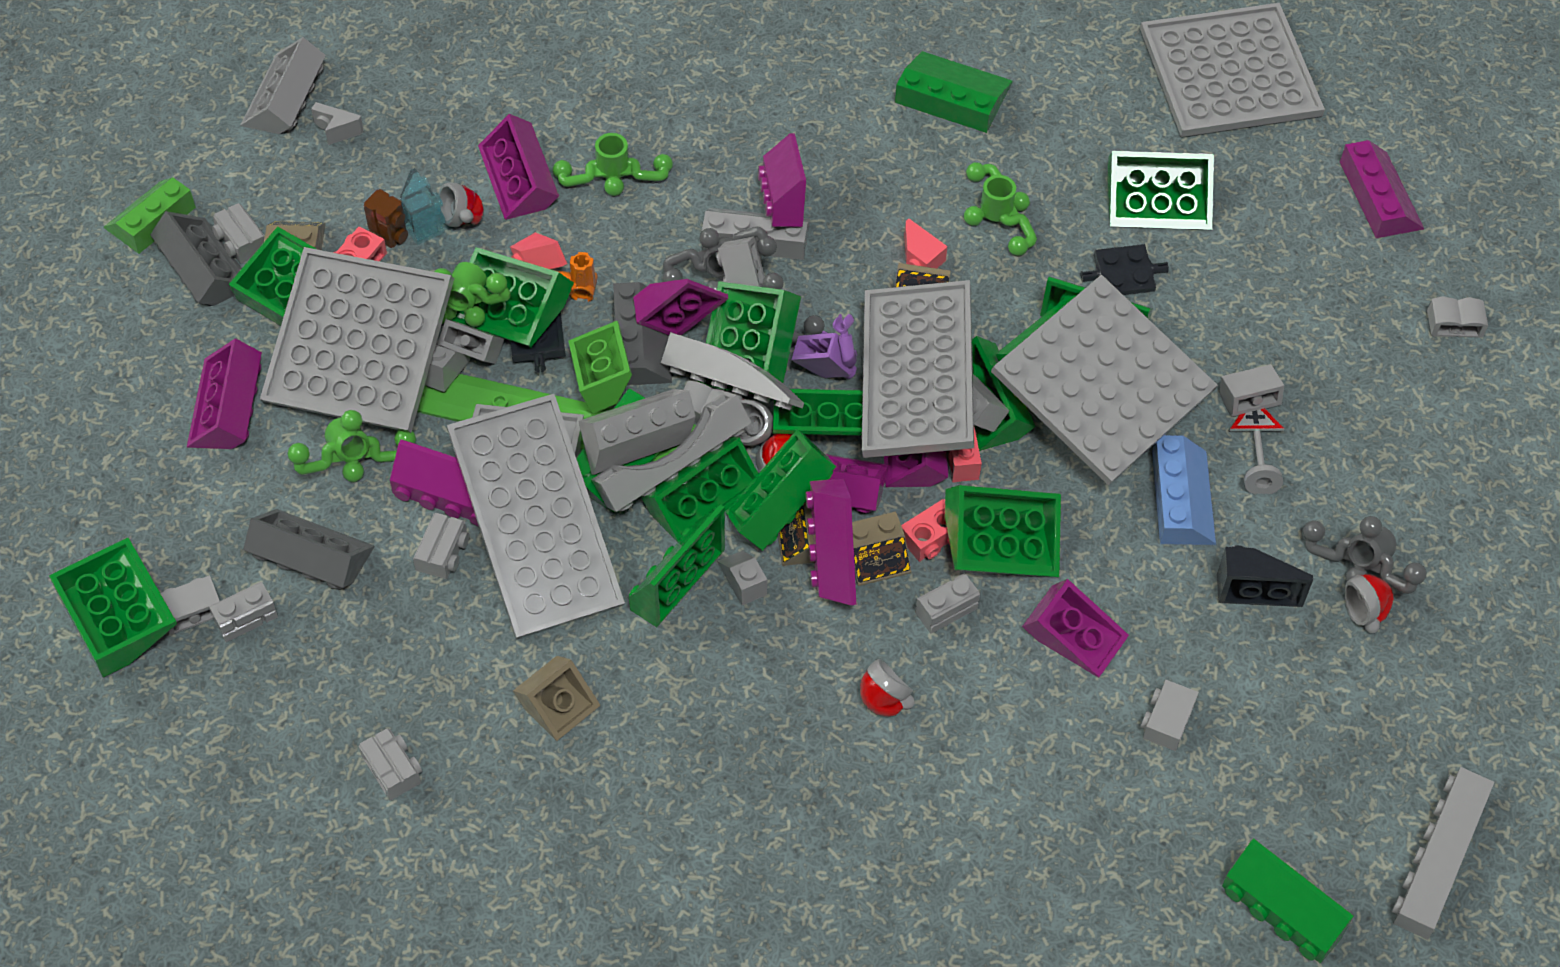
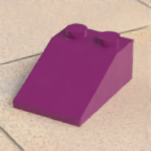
[633,279,729,335]
[1022,579,1129,678]

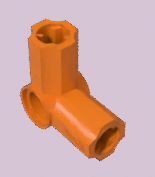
[554,252,598,302]

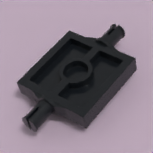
[1080,244,1169,295]
[511,311,566,373]

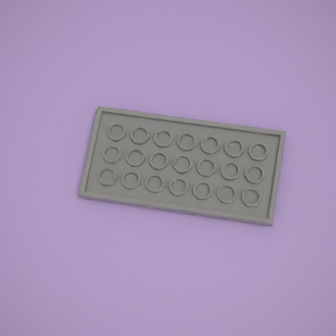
[862,280,974,458]
[447,394,625,639]

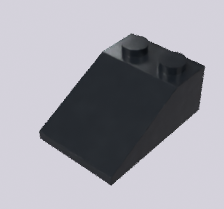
[1217,545,1313,607]

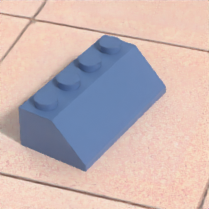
[1152,435,1216,545]

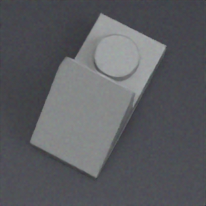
[311,102,364,145]

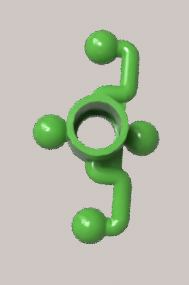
[552,133,673,196]
[964,162,1037,256]
[434,262,511,327]
[287,410,416,482]

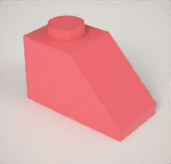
[904,219,948,269]
[510,232,567,269]

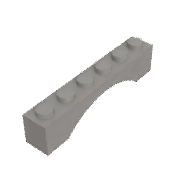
[591,392,752,512]

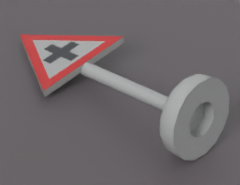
[1230,408,1284,494]

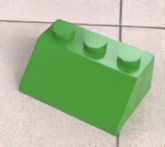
[104,177,196,254]
[568,321,632,414]

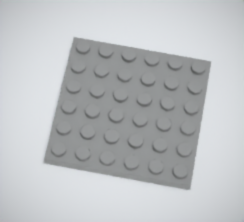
[1140,3,1325,137]
[260,247,454,433]
[991,275,1218,486]

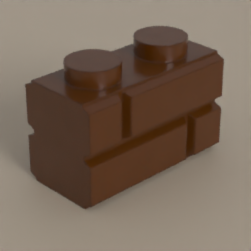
[364,189,408,248]

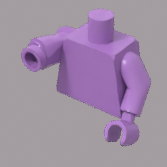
[791,314,857,379]

